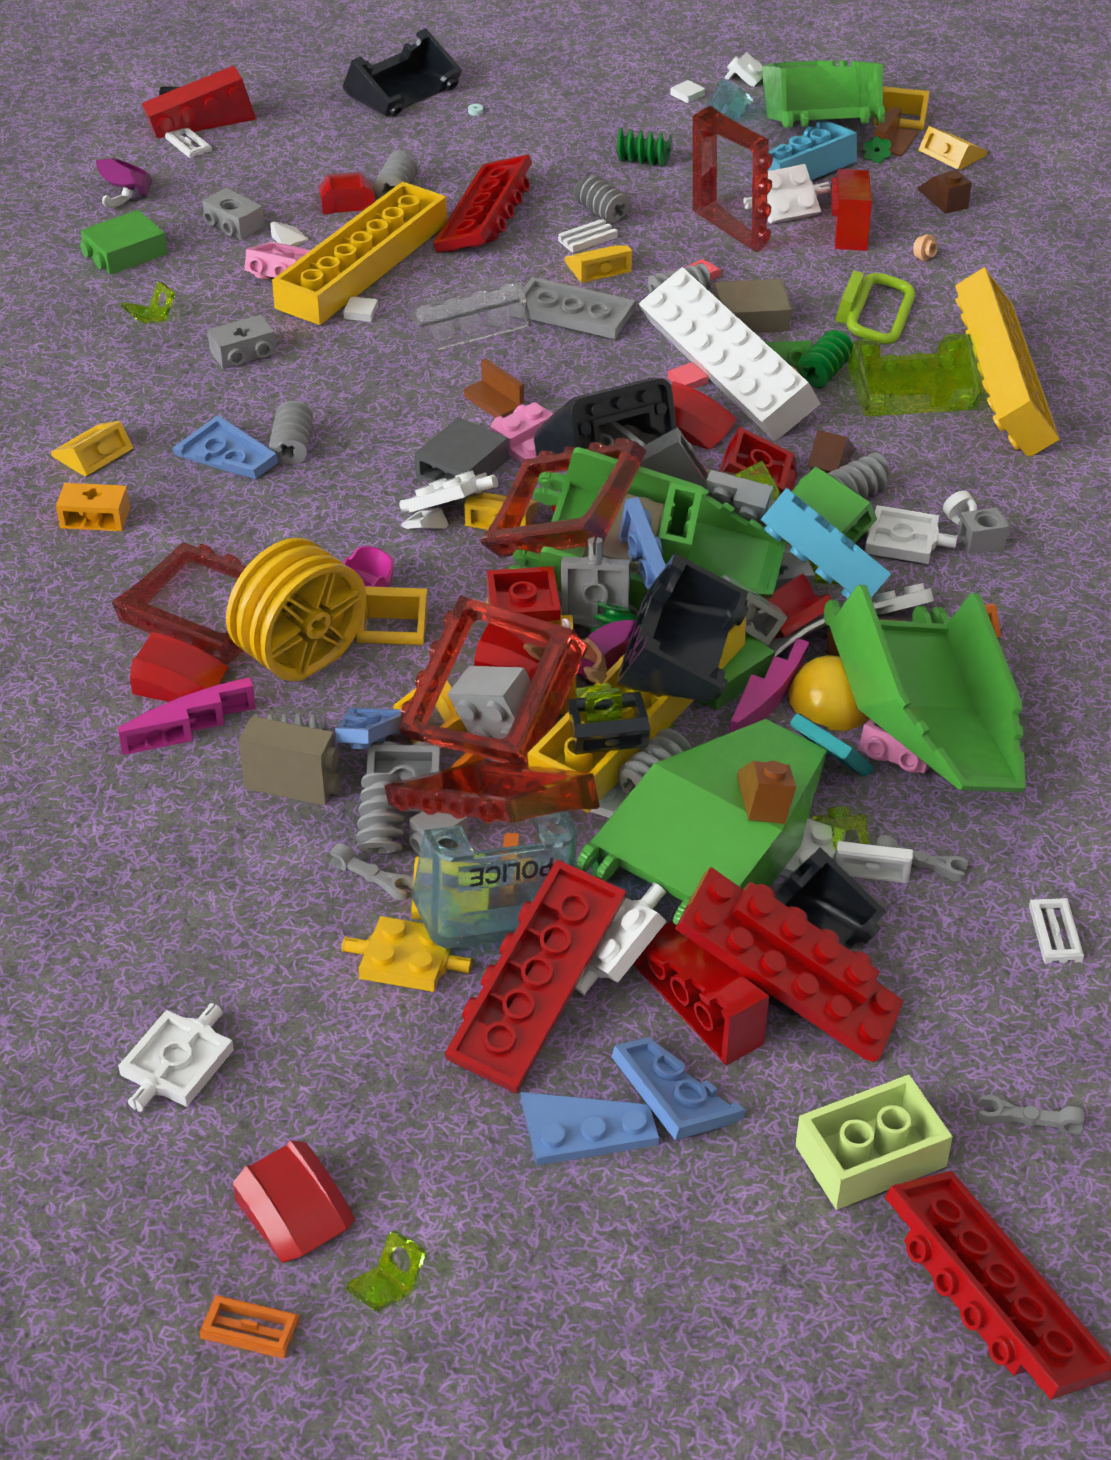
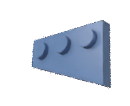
[172,415,279,479]
[618,497,667,590]
[335,707,414,749]
[612,1037,746,1140]
[520,1092,659,1166]

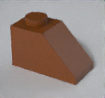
[737,761,796,824]

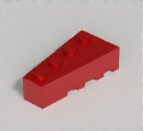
[141,65,256,138]
[831,169,872,251]
[633,921,769,1066]

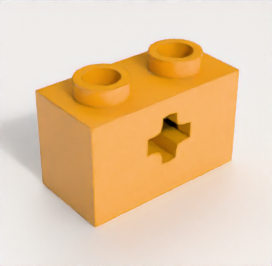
[56,483,130,531]

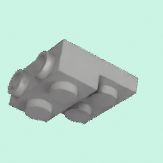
[707,470,776,527]
[366,741,441,817]

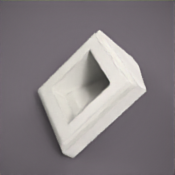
[270,222,308,246]
[401,507,449,529]

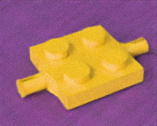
[342,916,473,992]

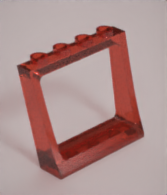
[693,106,773,253]
[481,438,647,558]
[112,542,247,665]
[398,595,588,770]
[384,760,600,823]

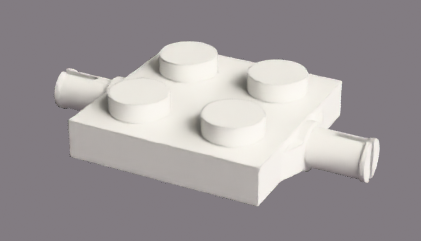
[744,164,830,224]
[400,470,498,512]
[865,505,958,564]
[575,882,667,996]
[118,1003,234,1112]

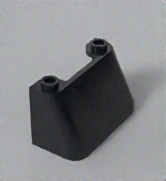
[343,28,462,117]
[534,378,677,462]
[616,553,748,702]
[742,847,886,1016]

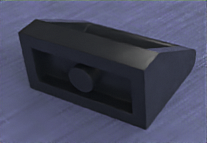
[568,692,650,755]

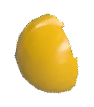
[788,655,870,731]

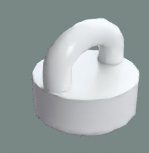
[943,491,977,525]

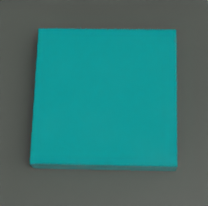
[790,713,874,776]

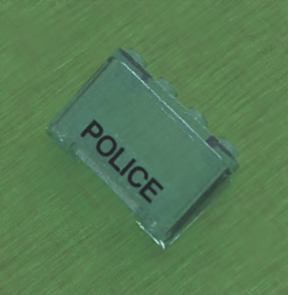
[412,811,578,948]

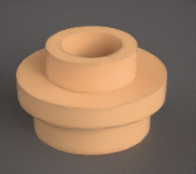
[913,234,938,262]

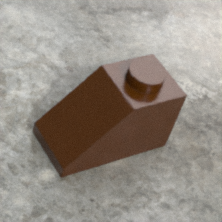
[917,170,972,214]
[807,430,856,473]

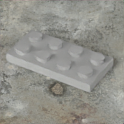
[510,277,636,339]

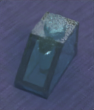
[696,79,753,132]

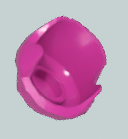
[343,546,394,587]

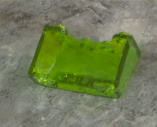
[847,333,983,417]

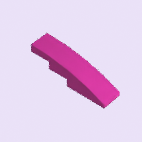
[729,638,810,733]
[118,677,256,755]

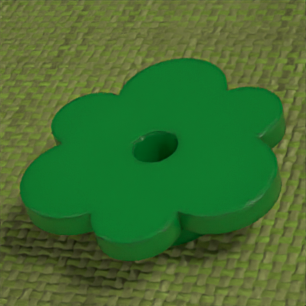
[863,136,891,163]

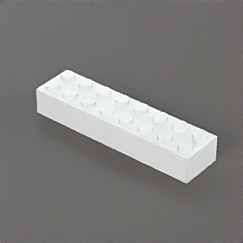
[639,267,821,441]

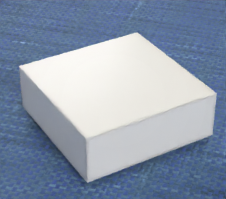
[670,80,705,103]
[343,296,378,322]

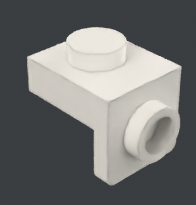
[724,52,763,86]

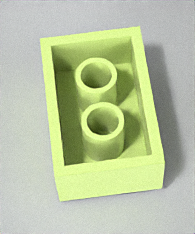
[795,1075,953,1210]

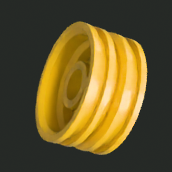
[226,538,367,681]

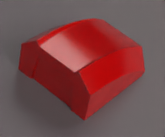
[318,172,375,214]
[671,381,738,450]
[719,427,797,496]
[474,614,567,695]
[129,632,229,702]
[233,1140,355,1263]

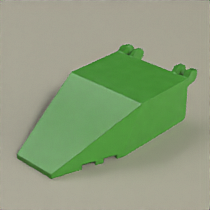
[762,60,885,128]
[509,447,787,612]
[823,585,1026,792]
[576,719,827,925]

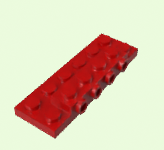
[433,154,532,253]
[445,859,626,1094]
[675,867,904,1063]
[885,1171,1111,1400]

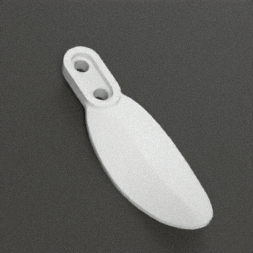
[768,583,934,656]

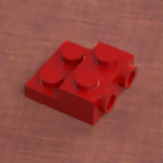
[486,566,561,623]

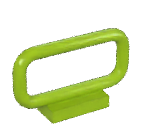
[835,270,915,345]

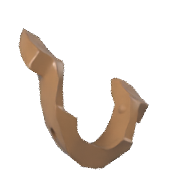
[523,638,608,684]

